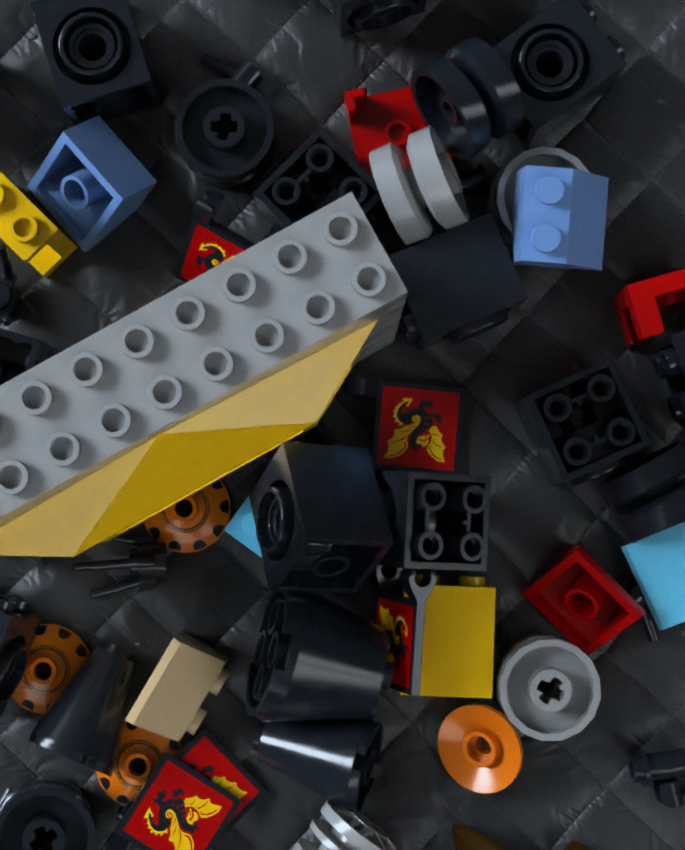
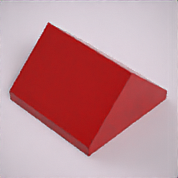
[522,544,646,656]

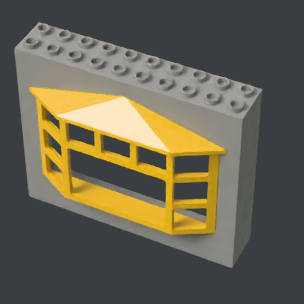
[0,192,408,559]

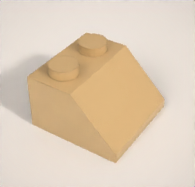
[125,631,231,742]

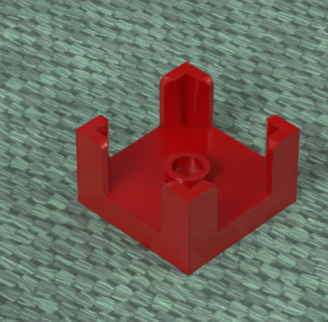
[344,80,453,179]
[611,269,685,348]

